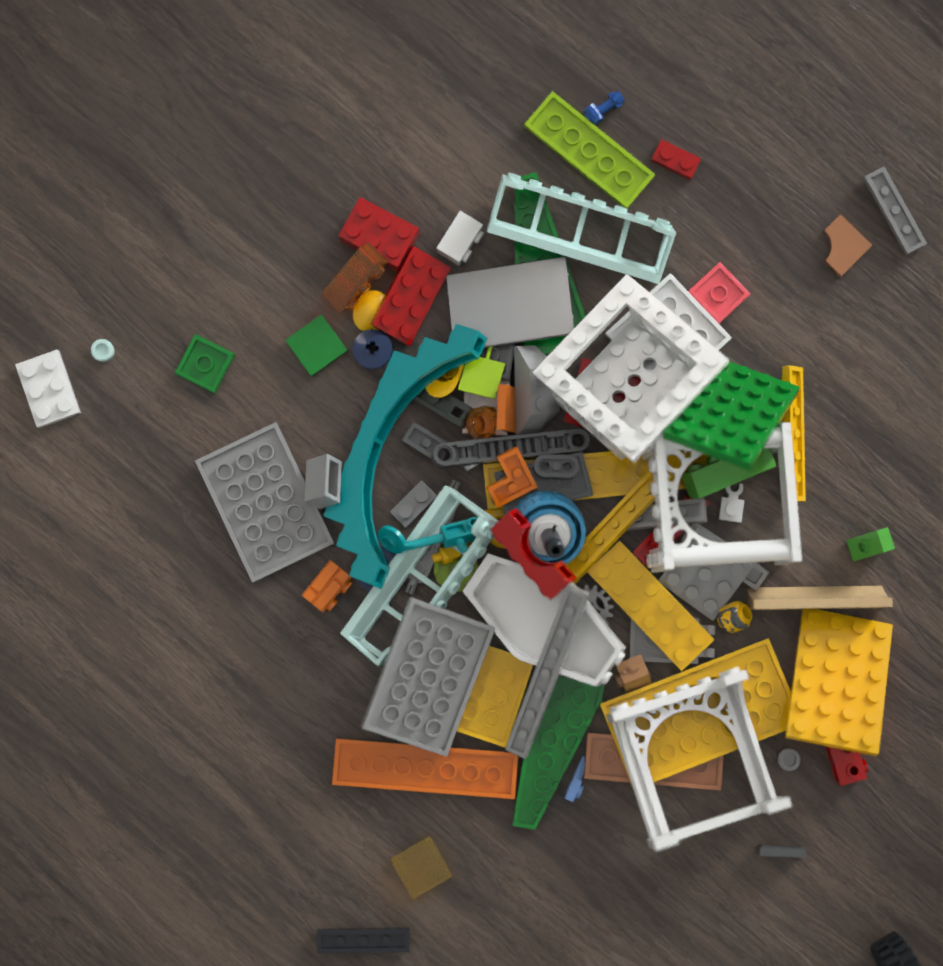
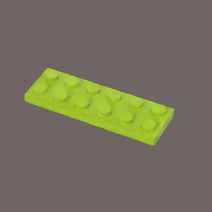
[524,91,655,209]

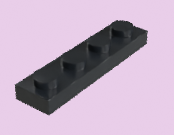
[317,928,410,953]

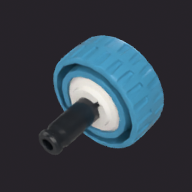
[513,490,586,564]

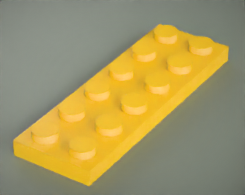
[587,541,715,671]

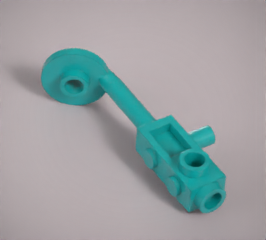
[378,517,479,554]

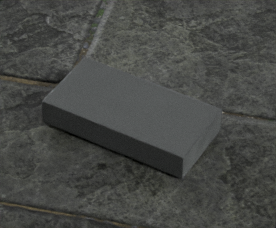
[756,845,806,858]

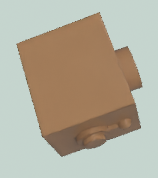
[614,654,651,693]

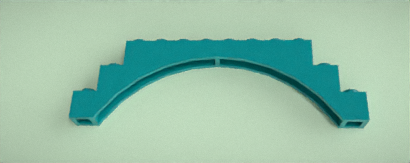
[323,324,488,589]

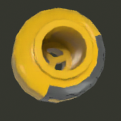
[717,601,752,634]

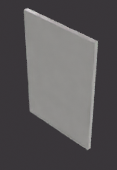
[447,257,574,348]

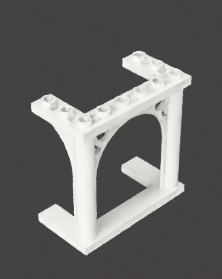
[642,423,802,573]
[606,667,792,851]

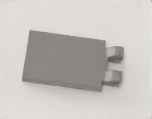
[630,618,715,664]

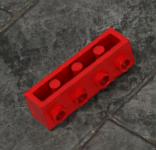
[825,746,869,786]

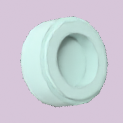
[91,339,114,362]

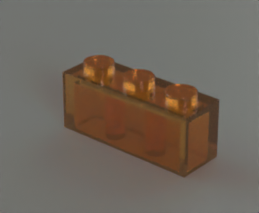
[320,243,388,312]

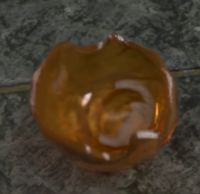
[466,406,497,439]

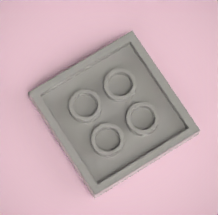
[658,526,753,621]

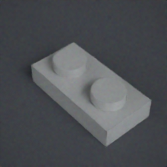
[390,480,437,528]

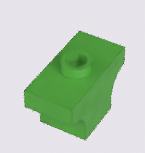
[846,527,895,562]

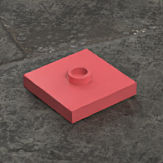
[688,262,750,324]

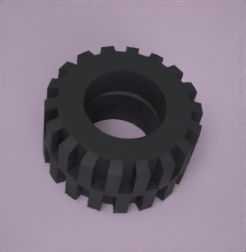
[870,931,921,966]

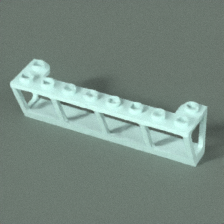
[487,172,676,284]
[340,485,499,667]

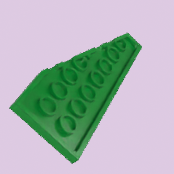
[515,172,586,355]
[512,674,604,830]

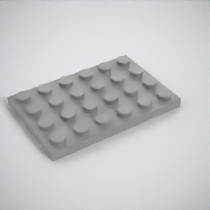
[195,422,335,583]
[361,597,495,757]

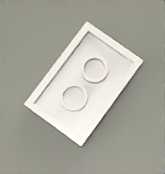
[15,349,81,428]

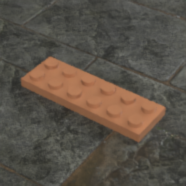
[584,732,724,791]

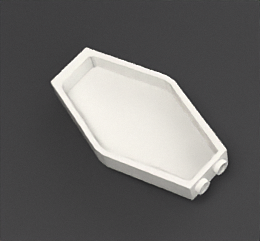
[463,554,626,686]

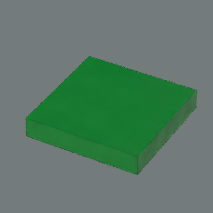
[285,314,348,377]
[174,334,235,394]

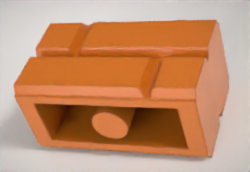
[302,560,352,613]

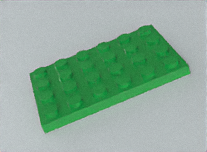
[663,362,799,471]

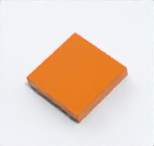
[496,384,516,434]

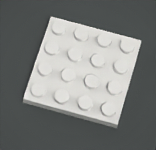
[605,273,732,370]

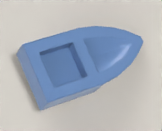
[564,756,585,802]

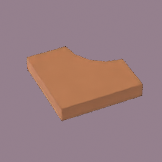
[824,214,872,277]

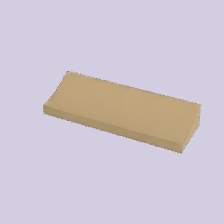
[747,586,893,610]

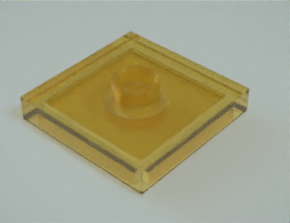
[390,835,453,899]

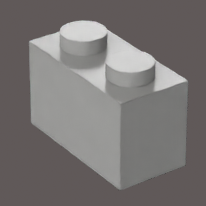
[304,454,342,509]

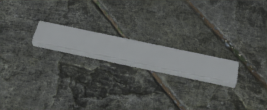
[505,584,590,759]

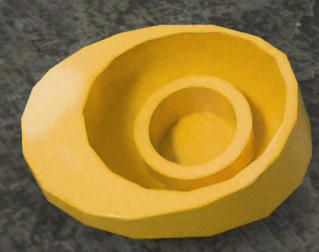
[353,290,385,331]

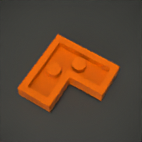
[486,446,537,508]

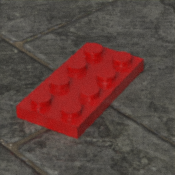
[370,246,451,346]

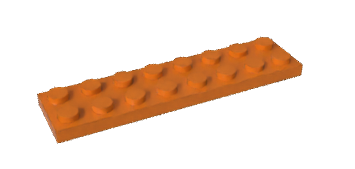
[332,738,518,799]

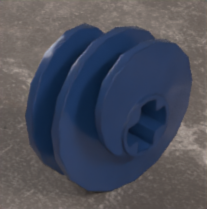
[352,329,393,370]

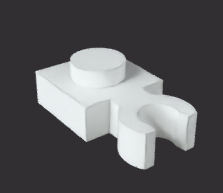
[718,484,744,523]

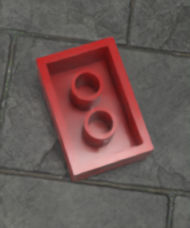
[338,197,420,272]

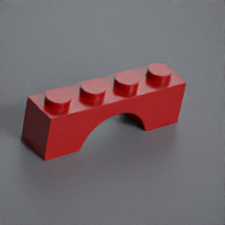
[490,508,577,600]

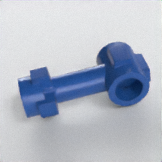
[583,91,625,125]

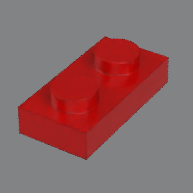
[651,139,701,180]

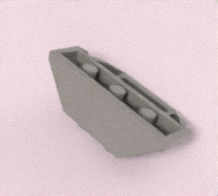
[514,346,560,435]

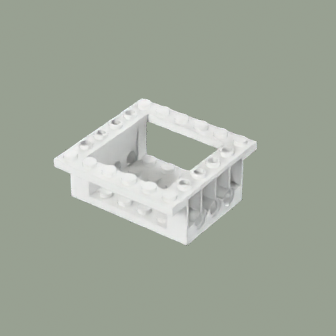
[532,274,729,463]

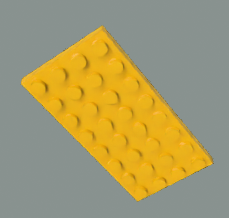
[600,638,791,788]

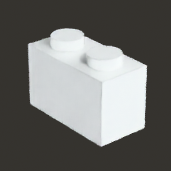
[436,211,484,266]

